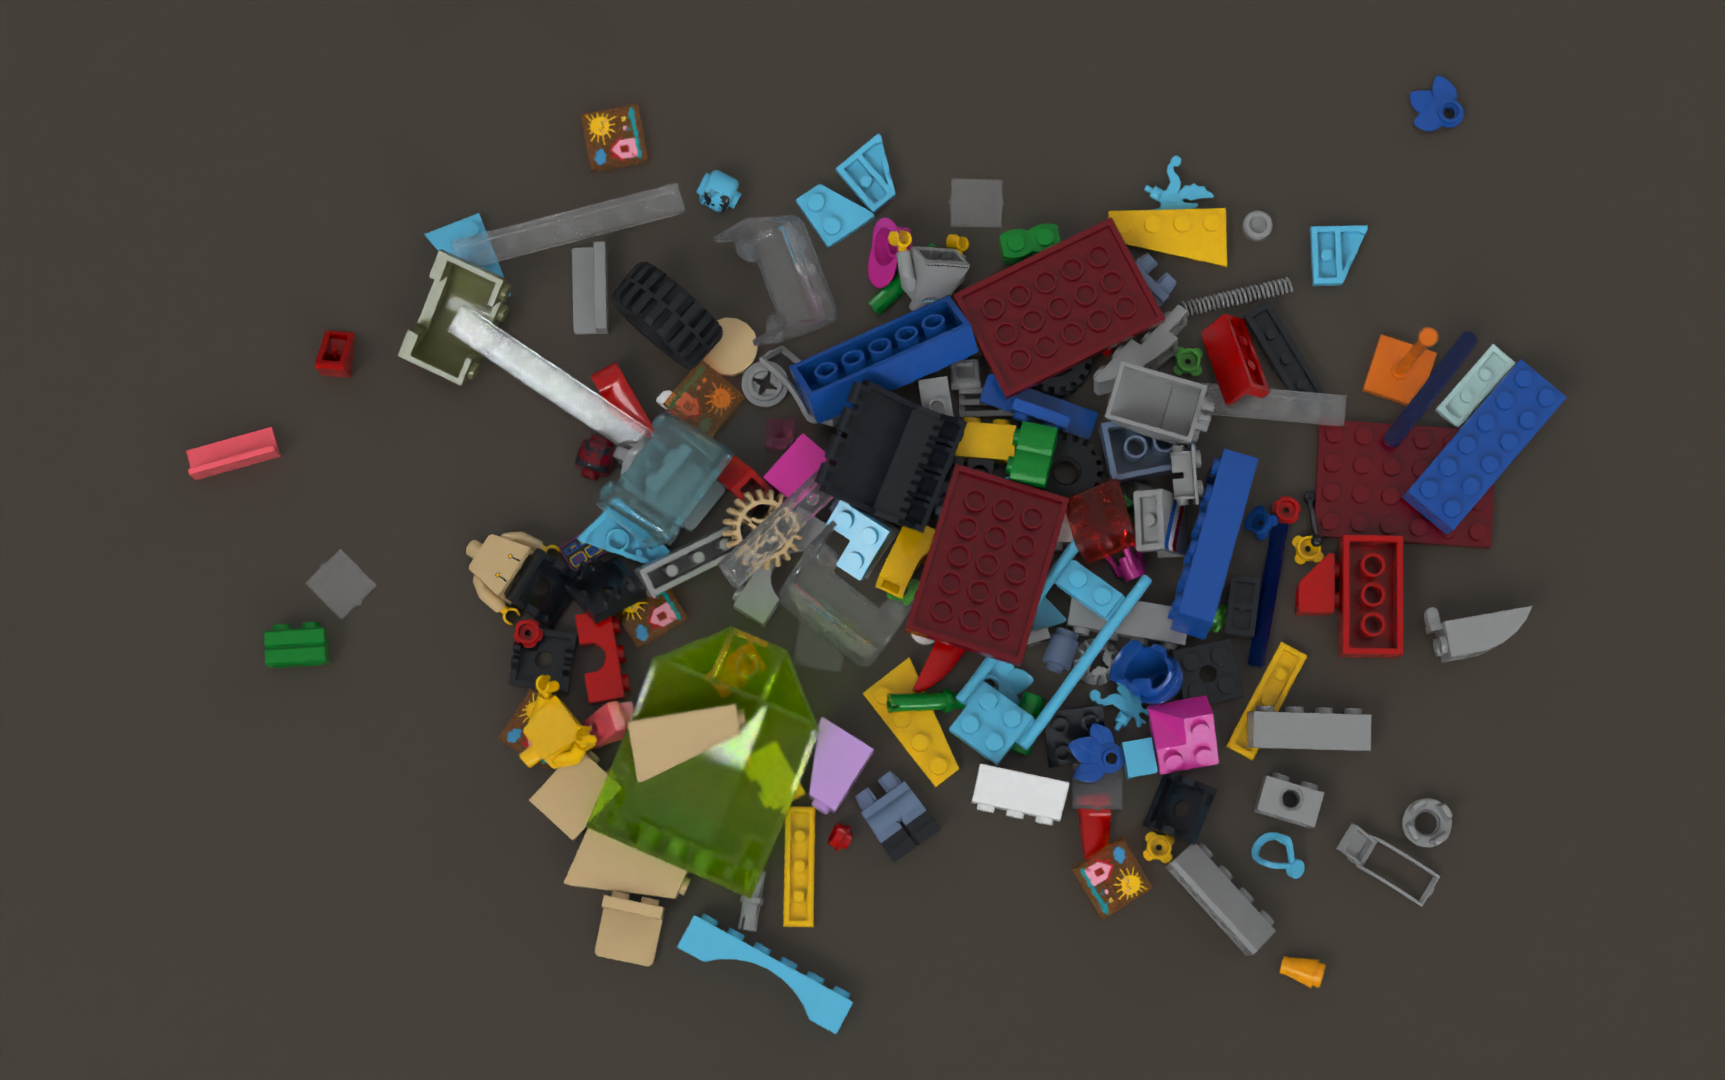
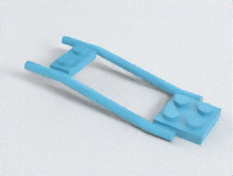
[949,530,1153,766]

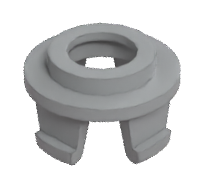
[1402,798,1453,848]

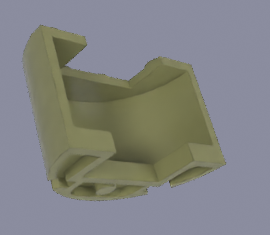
[398,249,512,386]

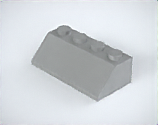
[1165,842,1276,956]

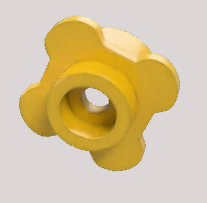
[1292,535,1324,565]
[1143,832,1175,864]

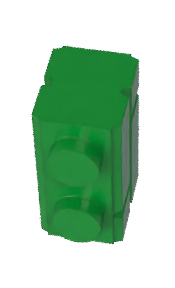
[264,622,330,669]

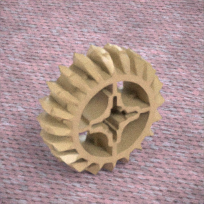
[722,489,803,570]

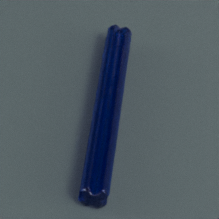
[1384,331,1478,448]
[1248,523,1288,668]

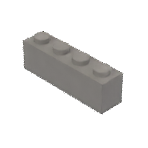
[634,523,750,597]
[1066,597,1187,651]
[1247,706,1371,751]

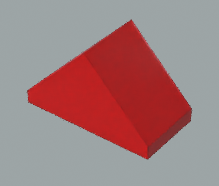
[315,330,355,378]

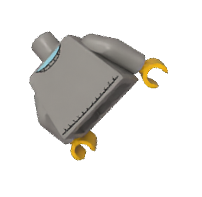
[888,230,970,311]

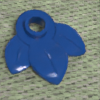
[1409,76,1464,132]
[1068,723,1125,782]

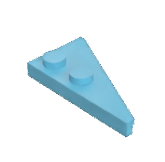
[577,498,670,564]

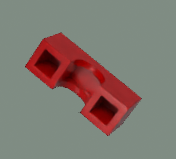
[575,613,631,706]

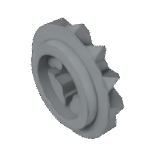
[741,361,788,408]
[1073,638,1118,685]

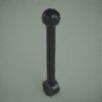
[1303,491,1322,547]

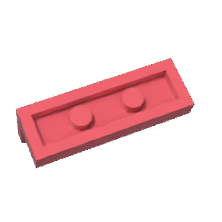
[186,427,281,480]

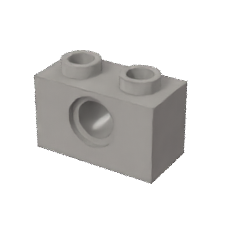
[1253,772,1324,829]

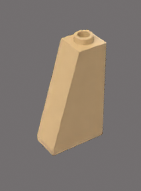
[628,702,747,782]
[564,827,691,899]

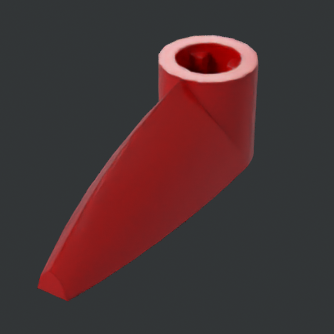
[590,361,657,437]
[912,641,965,693]
[1077,794,1111,875]

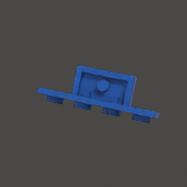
[979,374,1098,440]

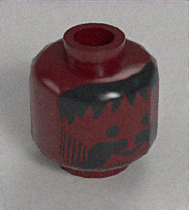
[574,435,615,481]

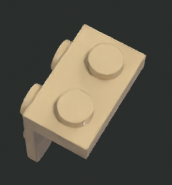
[595,891,665,966]

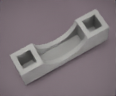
[732,506,827,627]

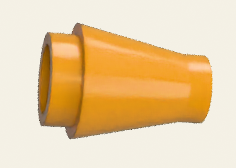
[1279,956,1326,989]

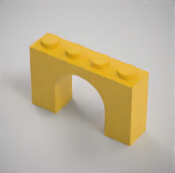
[875,525,935,599]

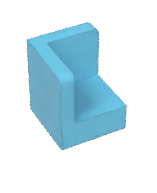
[1120,737,1158,780]

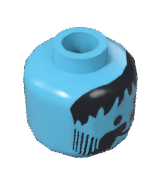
[696,170,741,213]

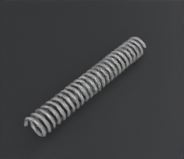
[1180,277,1293,317]

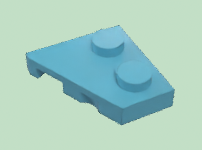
[836,133,896,214]
[796,184,875,249]
[1310,225,1368,286]

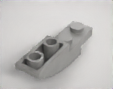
[1093,304,1188,396]

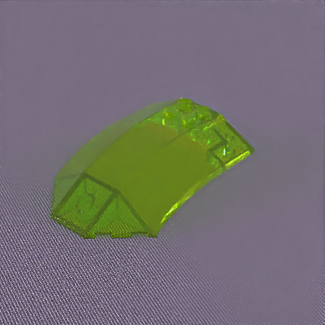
[586,626,819,899]

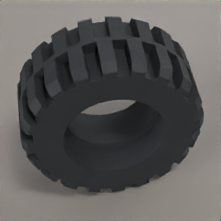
[610,261,723,369]

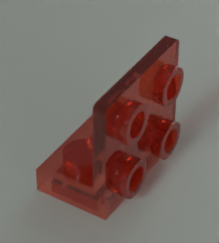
[1066,478,1136,564]

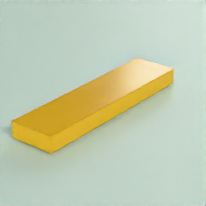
[1225,642,1308,761]
[783,806,815,927]

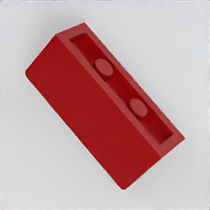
[1201,314,1270,405]

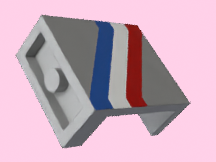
[1133,489,1187,559]

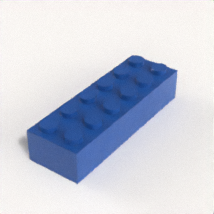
[789,295,979,424]
[1402,359,1567,535]
[1168,448,1258,639]

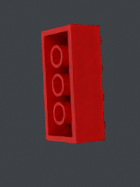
[1338,535,1403,658]

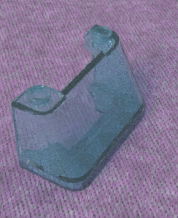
[596,412,734,550]

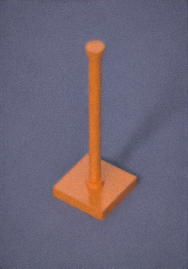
[1362,328,1438,410]

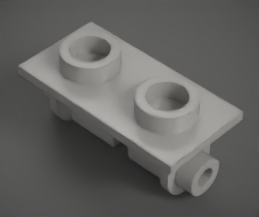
[1170,444,1204,506]

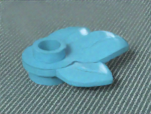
[983,660,1034,705]

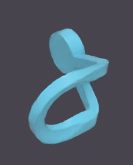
[1251,832,1305,879]

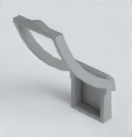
[759,346,841,427]
[1336,823,1440,907]

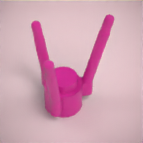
[1084,527,1146,583]

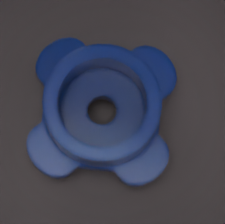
[1244,505,1278,540]

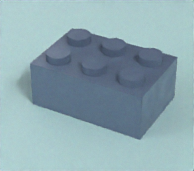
[1098,421,1197,486]

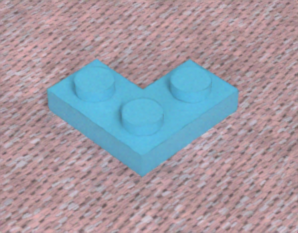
[826,501,893,581]

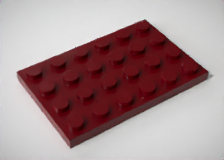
[953,217,1165,400]
[1314,419,1494,549]
[904,464,1070,667]

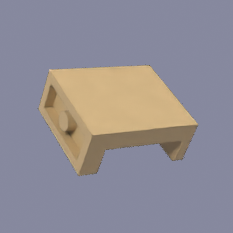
[529,749,623,842]

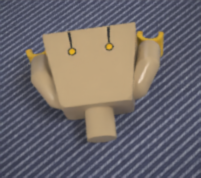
[466,531,560,625]

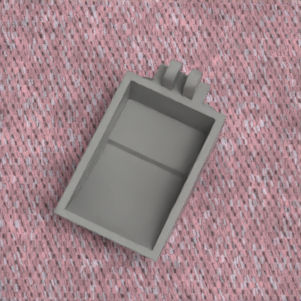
[1105,361,1215,448]
[1424,606,1532,663]

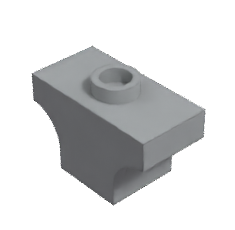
[918,376,954,417]

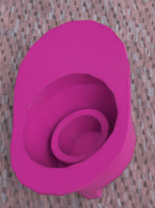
[868,218,912,288]

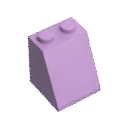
[809,717,874,815]

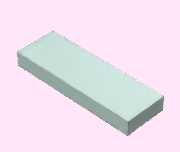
[1435,344,1515,428]

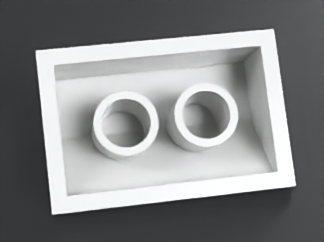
[971,764,1069,826]

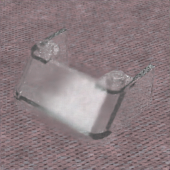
[713,215,838,346]
[778,520,915,667]

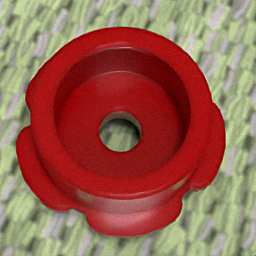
[1271,496,1301,524]
[513,619,543,648]
[827,823,853,852]

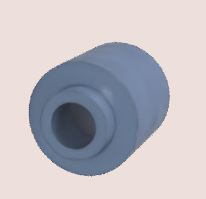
[1042,627,1079,674]

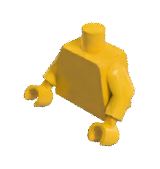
[519,675,597,769]

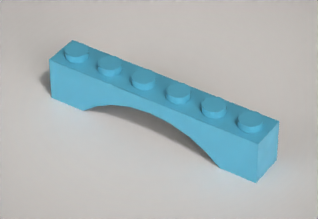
[677,913,853,1034]

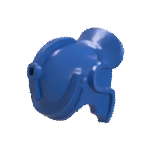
[1109,640,1183,704]

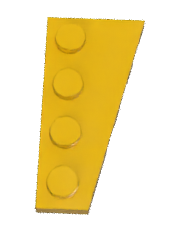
[1108,208,1227,267]
[862,657,959,788]

